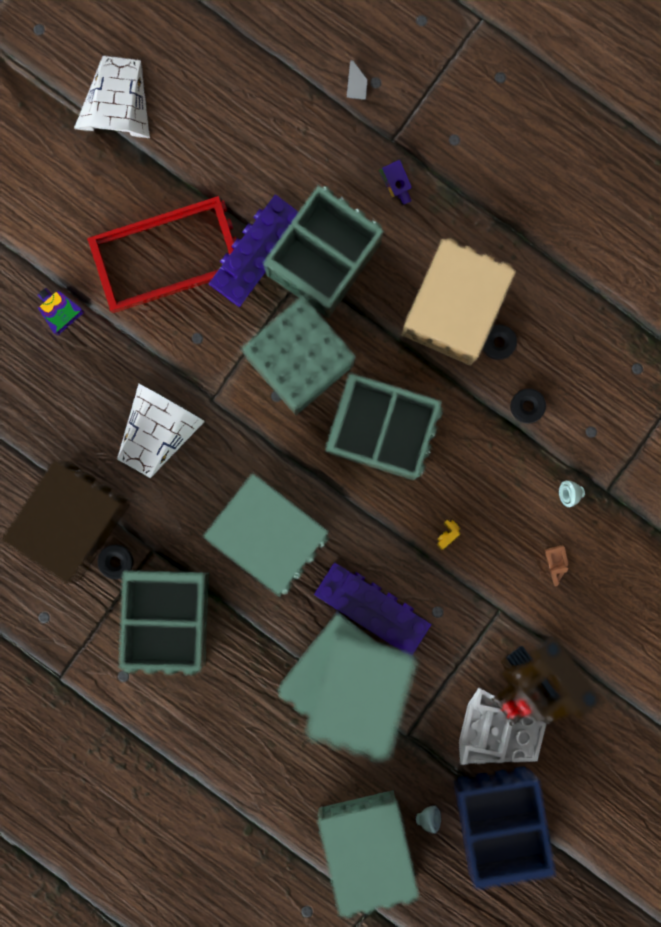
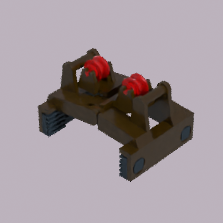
[491,635,603,726]

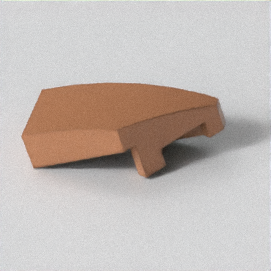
[544,545,569,586]

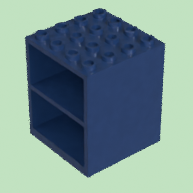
[453,766,555,889]

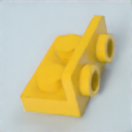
[437,519,460,551]

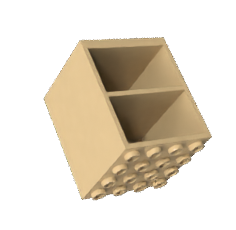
[401,239,515,366]

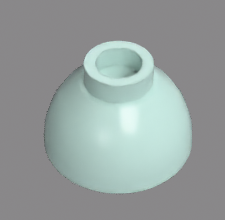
[559,481,585,507]
[416,806,441,833]

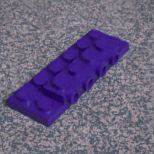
[209,194,299,307]
[314,562,432,655]

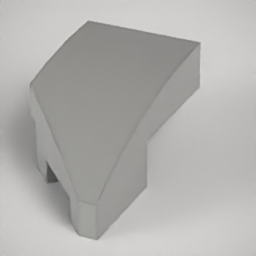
[347,60,368,99]

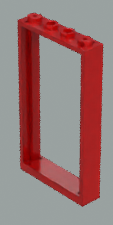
[87,196,237,313]

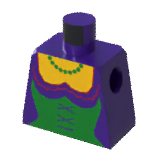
[379,159,412,205]
[38,288,85,336]

